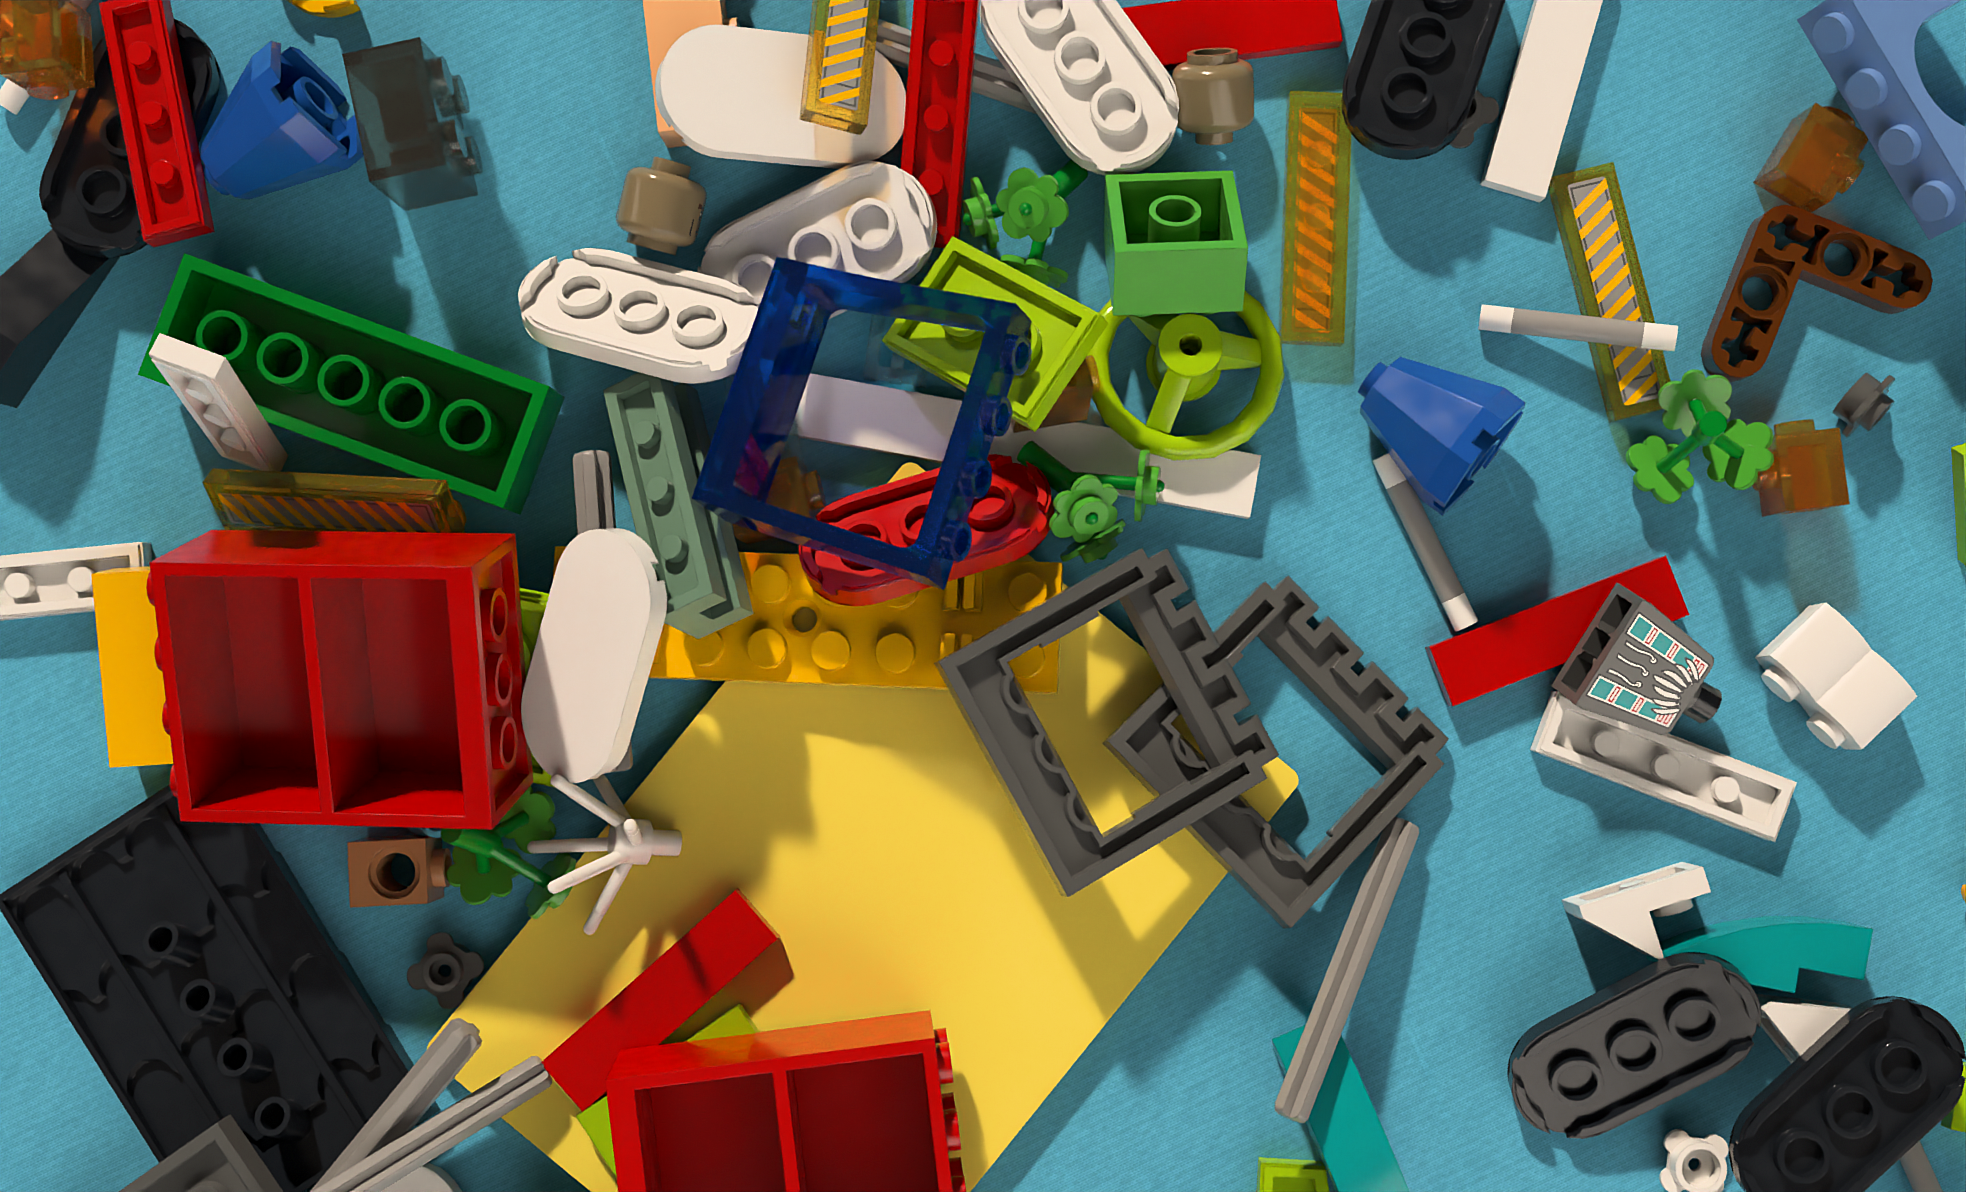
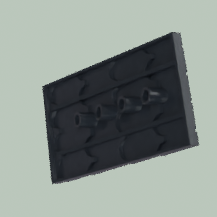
[0,784,441,1192]

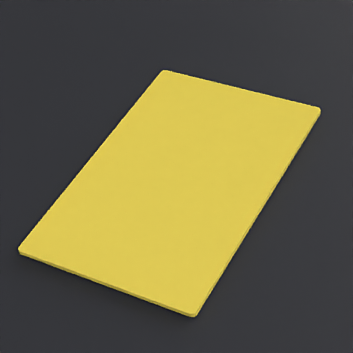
[427,462,1299,1192]

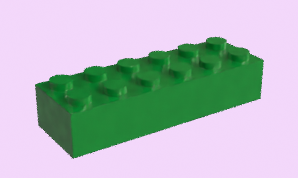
[138,253,565,515]

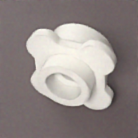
[1659,1129,1729,1192]

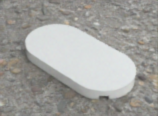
[980,0,1179,175]
[655,24,906,169]
[697,160,937,345]
[518,248,764,384]
[521,528,667,783]

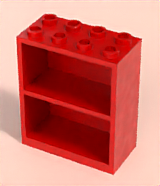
[146,530,533,830]
[605,1010,966,1192]

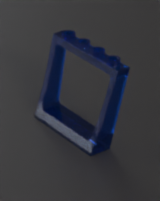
[691,257,1032,590]

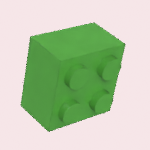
[1103,170,1248,317]

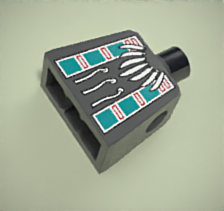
[1551,582,1722,735]

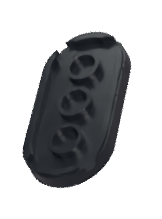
[1341,0,1506,160]
[39,19,220,258]
[1507,952,1762,1139]
[1729,996,1966,1192]

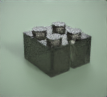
[342,37,483,211]

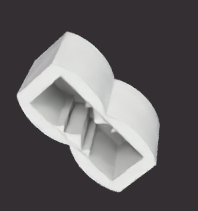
[1755,603,1918,750]

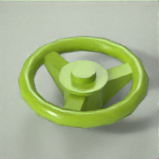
[1084,291,1285,461]

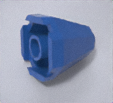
[200,41,366,200]
[1358,357,1526,516]

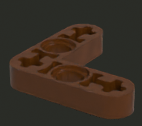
[1701,205,1933,382]

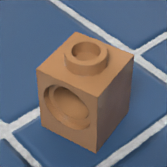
[347,835,453,908]

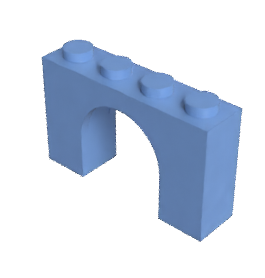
[1797,0,1966,240]

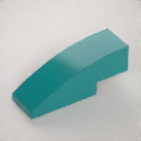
[1646,916,1873,993]
[1272,1025,1410,1192]

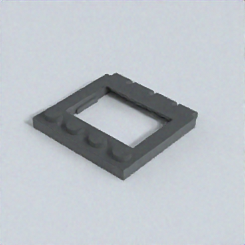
[934,548,1279,897]
[1102,575,1449,928]

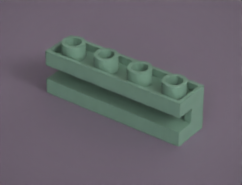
[603,372,754,639]

